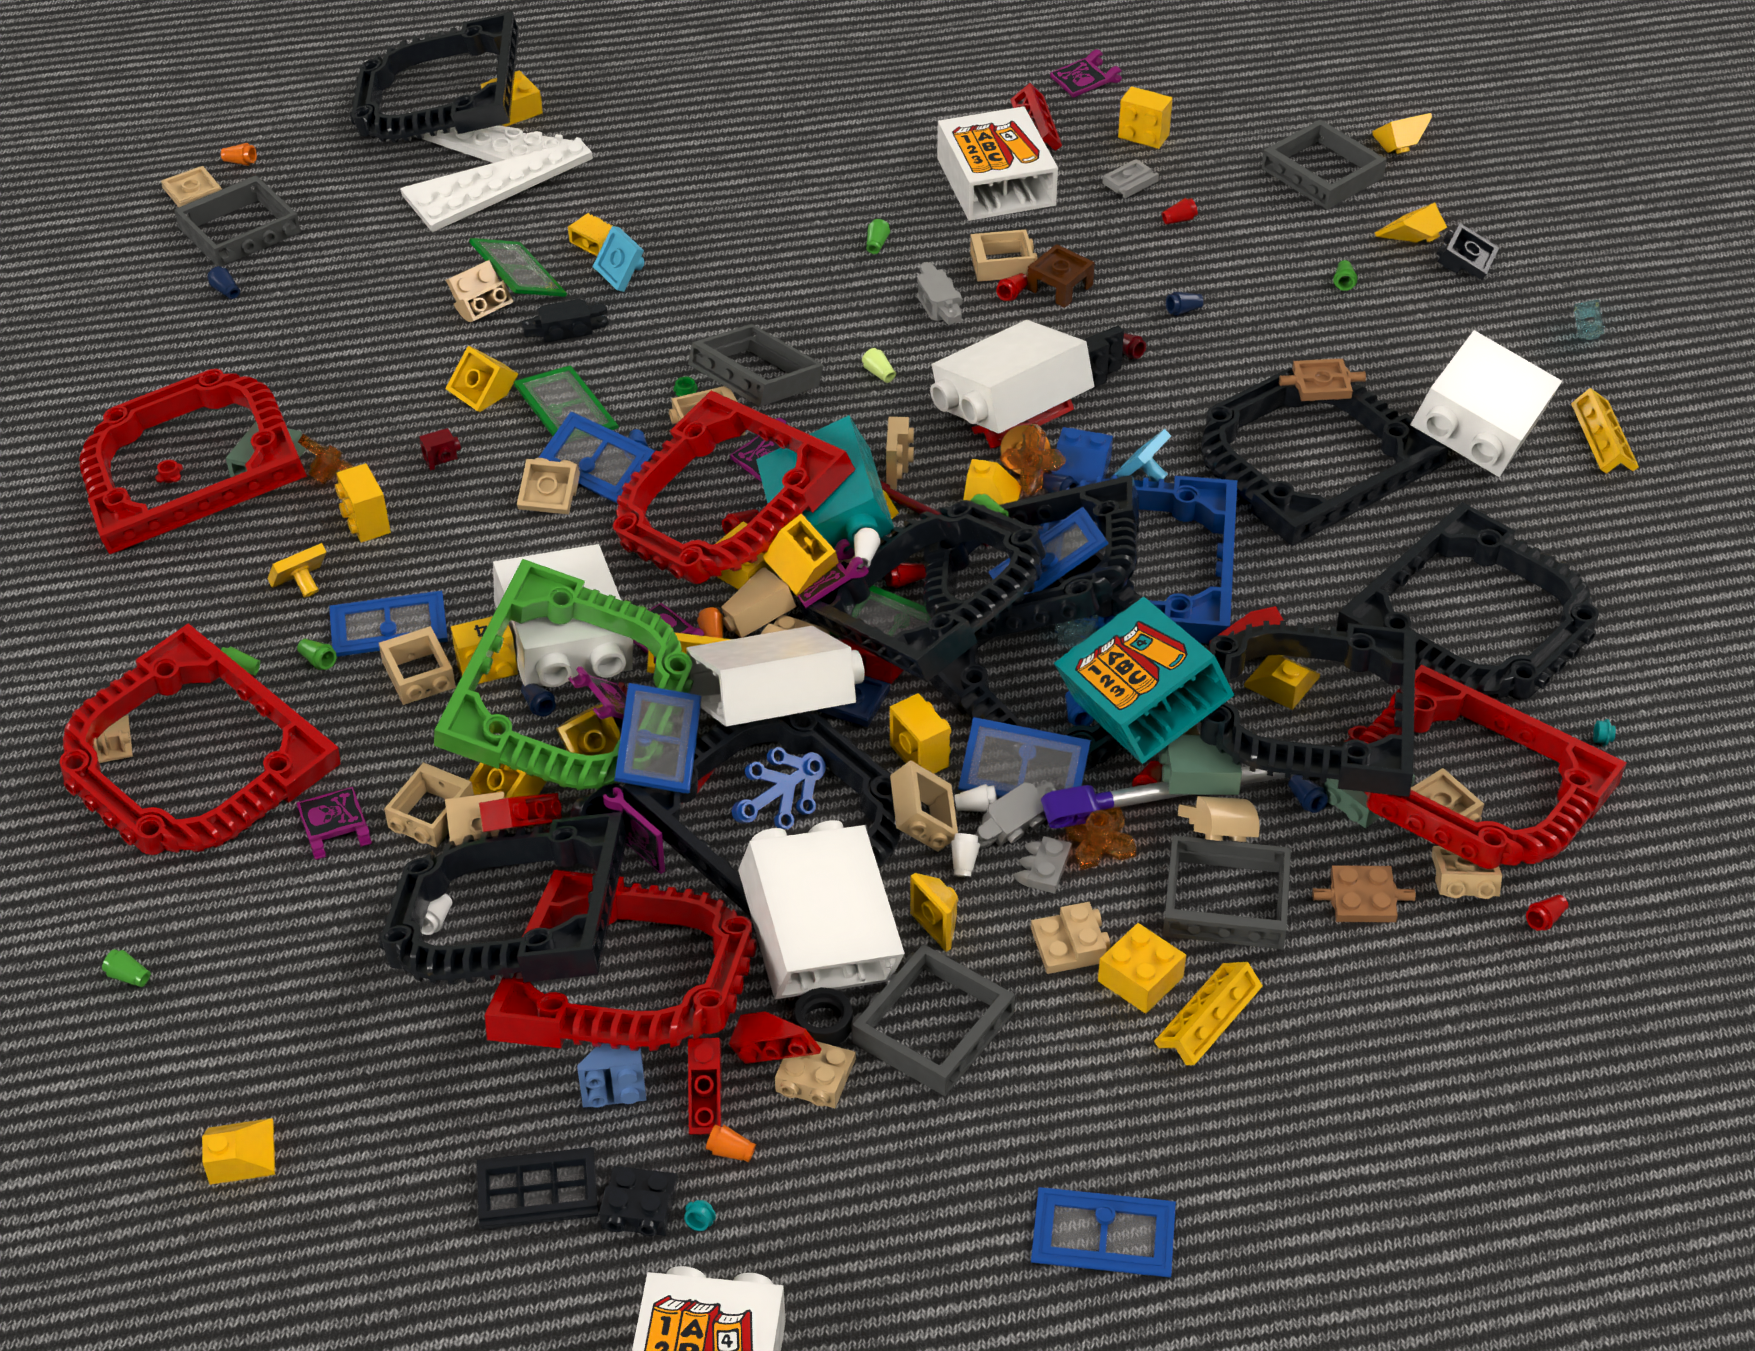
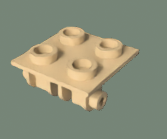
[93,715,133,763]

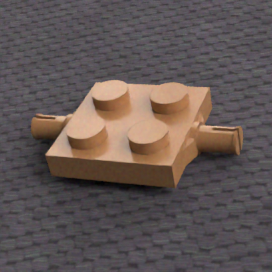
[1279,358,1366,401]
[1312,866,1416,922]

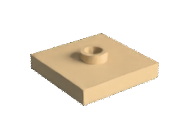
[161,166,222,207]
[445,792,509,846]

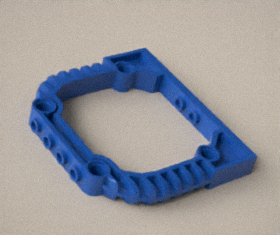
[1038,475,1237,644]

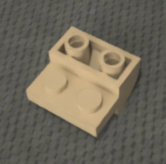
[446,260,514,322]
[1178,796,1260,842]

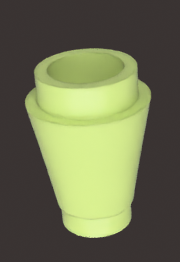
[862,348,896,383]

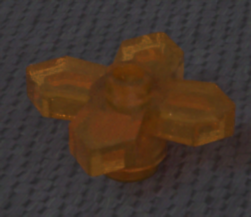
[999,424,1066,495]
[298,434,355,484]
[1064,807,1136,870]

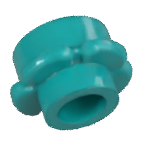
[1593,719,1616,747]
[684,1200,716,1231]

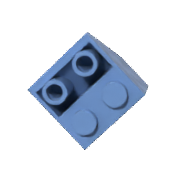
[577,1043,646,1108]

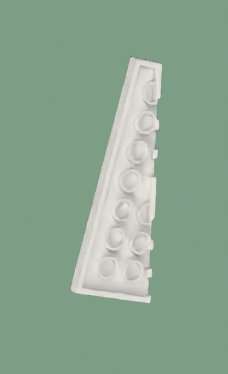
[409,112,582,163]
[401,140,593,232]

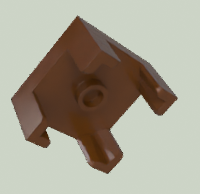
[1027,244,1095,308]

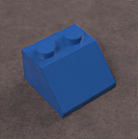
[1052,427,1113,485]

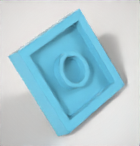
[592,226,644,292]
[1110,429,1171,482]

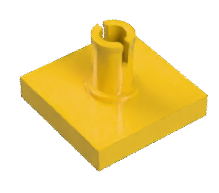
[267,543,327,598]

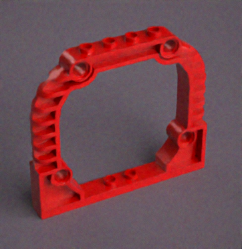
[79,369,307,555]
[613,390,855,584]
[59,623,341,855]
[1358,664,1627,869]
[485,870,757,1051]

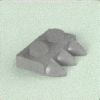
[1014,836,1072,893]

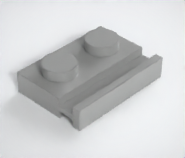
[1102,159,1159,198]

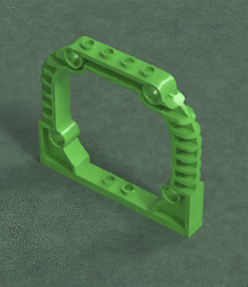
[434,559,694,790]

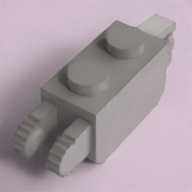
[917,262,962,325]
[974,782,1056,849]

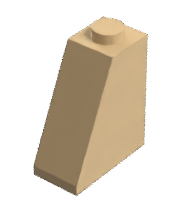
[721,567,796,638]

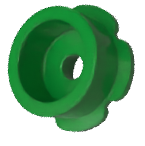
[673,377,698,397]

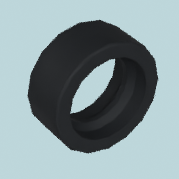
[794,987,853,1046]

